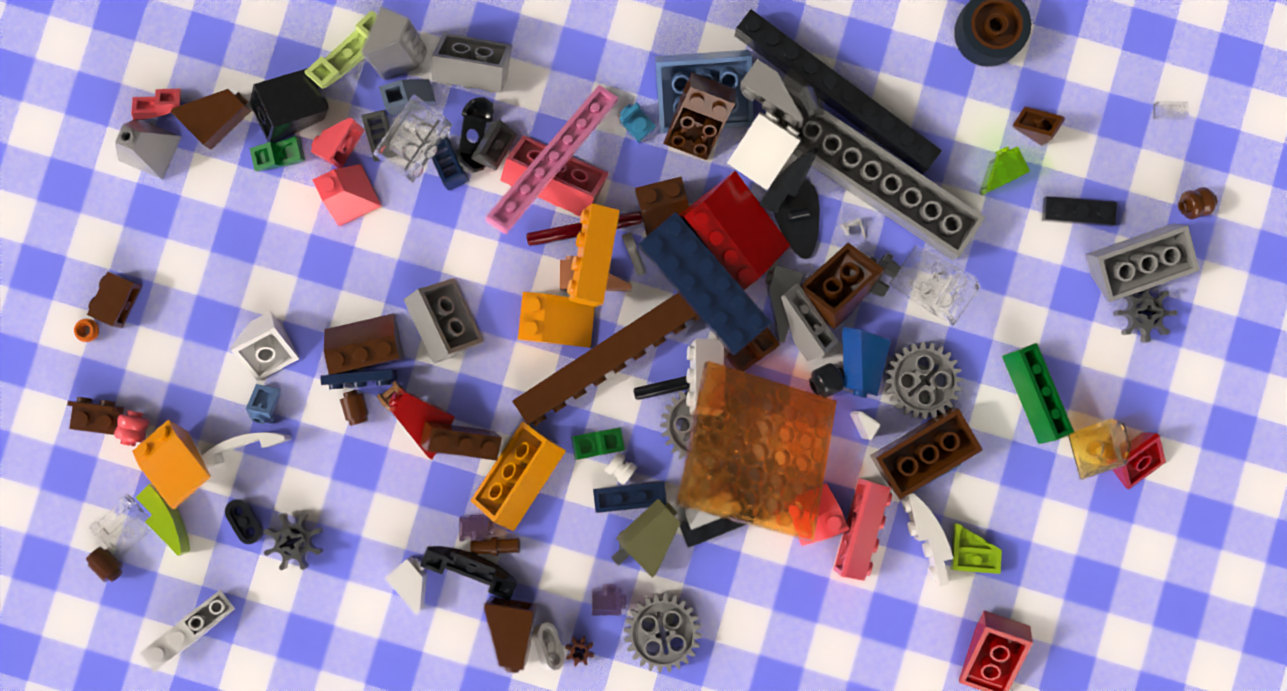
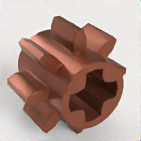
[565,635,595,667]

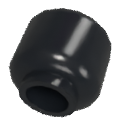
[809,363,844,398]

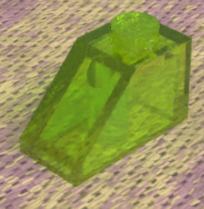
[979,146,1031,196]

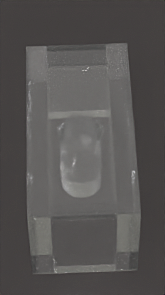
[1153,101,1189,119]

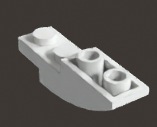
[902,493,953,587]
[139,590,235,672]

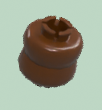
[1178,187,1217,220]

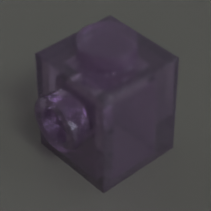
[592,583,626,616]

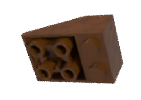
[663,72,736,160]

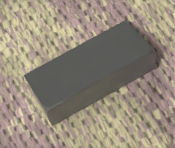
[471,120,517,170]

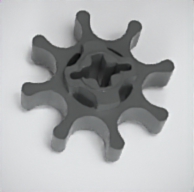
[1113,289,1177,343]
[264,512,323,570]

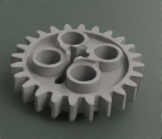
[884,342,963,419]
[660,387,738,465]
[624,593,702,673]

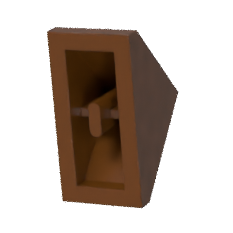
[1012,106,1065,146]

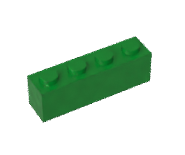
[1002,343,1074,444]

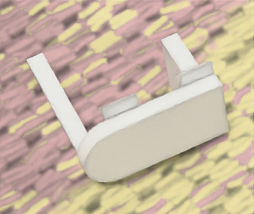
[841,218,866,239]

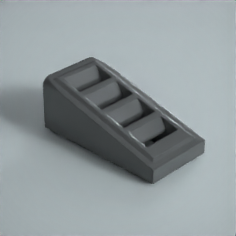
[361,109,398,162]

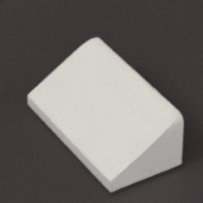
[850,411,881,440]

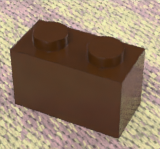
[87,271,143,328]

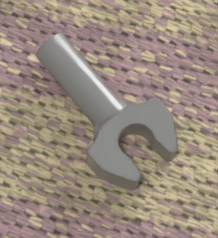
[621,232,646,276]

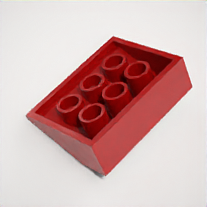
[679,170,791,290]

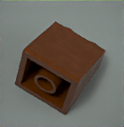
[484,596,537,673]

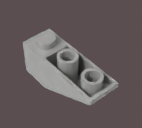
[741,59,803,129]

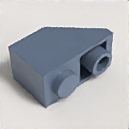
[379,79,436,116]

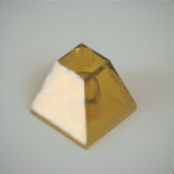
[1068,418,1131,480]

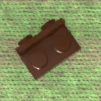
[67,397,124,435]

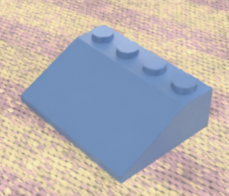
[655,50,754,133]

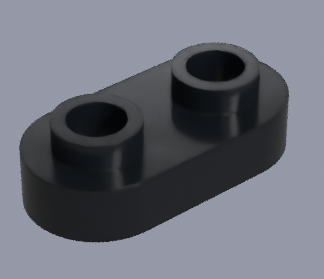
[225,499,264,544]

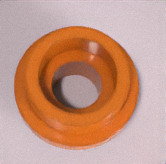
[74,319,99,342]

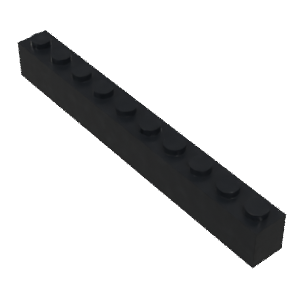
[734,9,942,174]

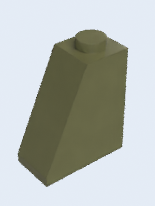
[616,499,681,578]

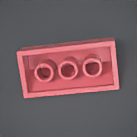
[500,135,609,216]
[833,478,892,581]

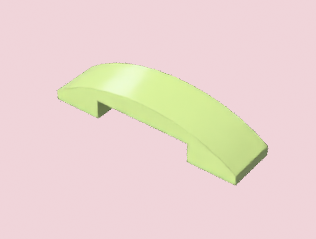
[304,10,377,89]

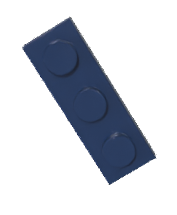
[320,369,398,390]
[593,481,667,513]

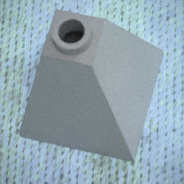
[115,119,182,180]

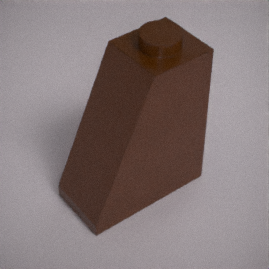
[170,89,251,150]

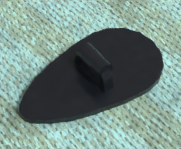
[774,179,820,259]

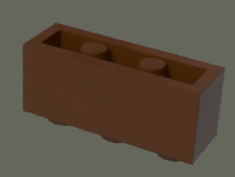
[420,421,502,461]

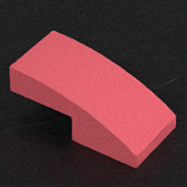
[131,88,181,120]

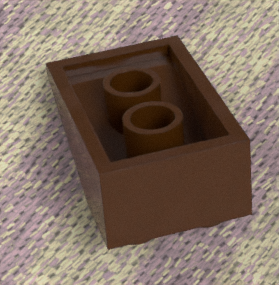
[635,176,689,237]
[800,243,884,329]

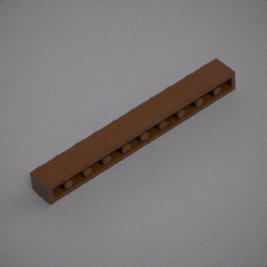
[512,293,700,426]

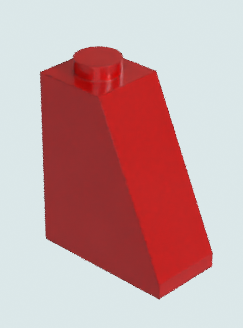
[389,388,455,460]

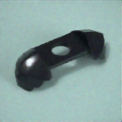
[456,97,494,173]

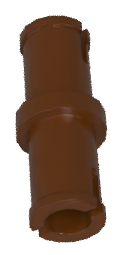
[470,537,520,556]

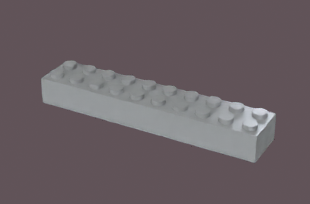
[773,84,986,260]

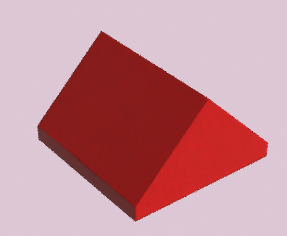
[1105,432,1166,490]

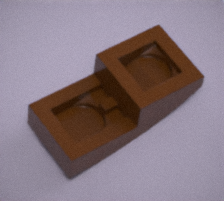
[726,327,780,375]

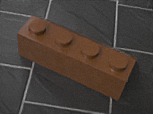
[870,408,983,499]

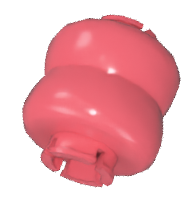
[114,410,149,446]

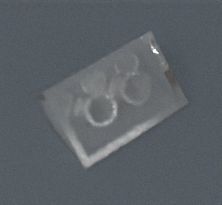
[373,94,452,183]

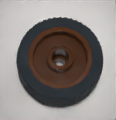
[954,0,1032,67]

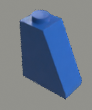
[842,327,891,398]

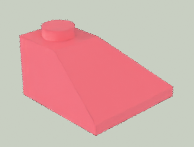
[310,117,365,169]
[313,164,382,227]
[783,483,850,546]

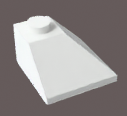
[230,311,299,381]

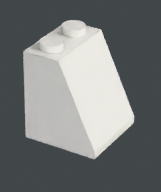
[727,111,801,190]

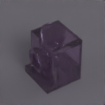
[459,515,495,541]

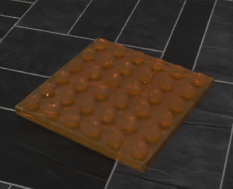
[676,361,837,541]

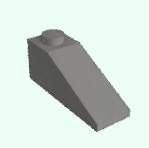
[781,283,839,361]

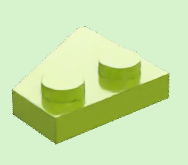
[950,523,1002,574]

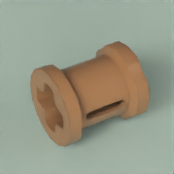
[377,380,405,412]

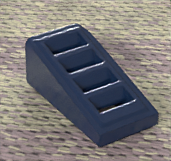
[426,136,469,191]

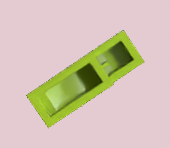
[135,483,190,556]

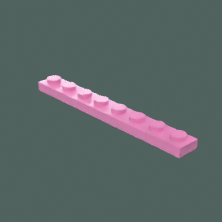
[486,85,618,234]

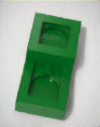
[249,136,305,172]
[571,427,625,460]

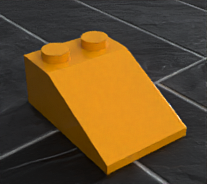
[518,291,595,348]
[132,419,211,509]

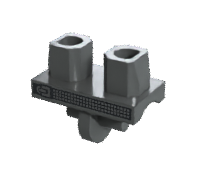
[866,253,901,297]

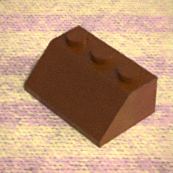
[323,313,405,375]

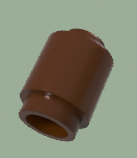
[339,389,369,426]
[85,546,124,582]

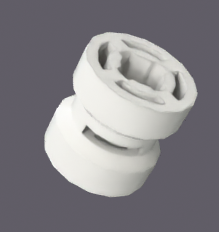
[604,452,638,485]

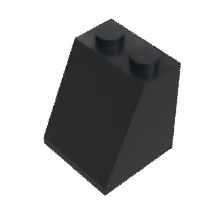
[249,68,329,143]

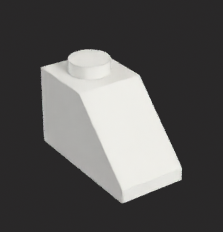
[385,556,427,615]

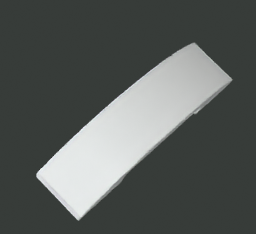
[201,432,292,468]

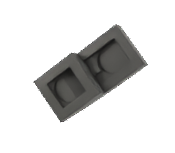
[799,86,825,118]

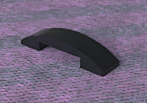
[420,546,518,601]

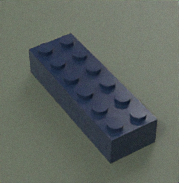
[639,212,772,356]

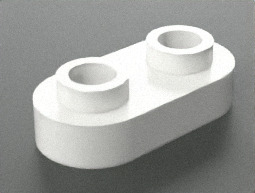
[532,622,565,671]

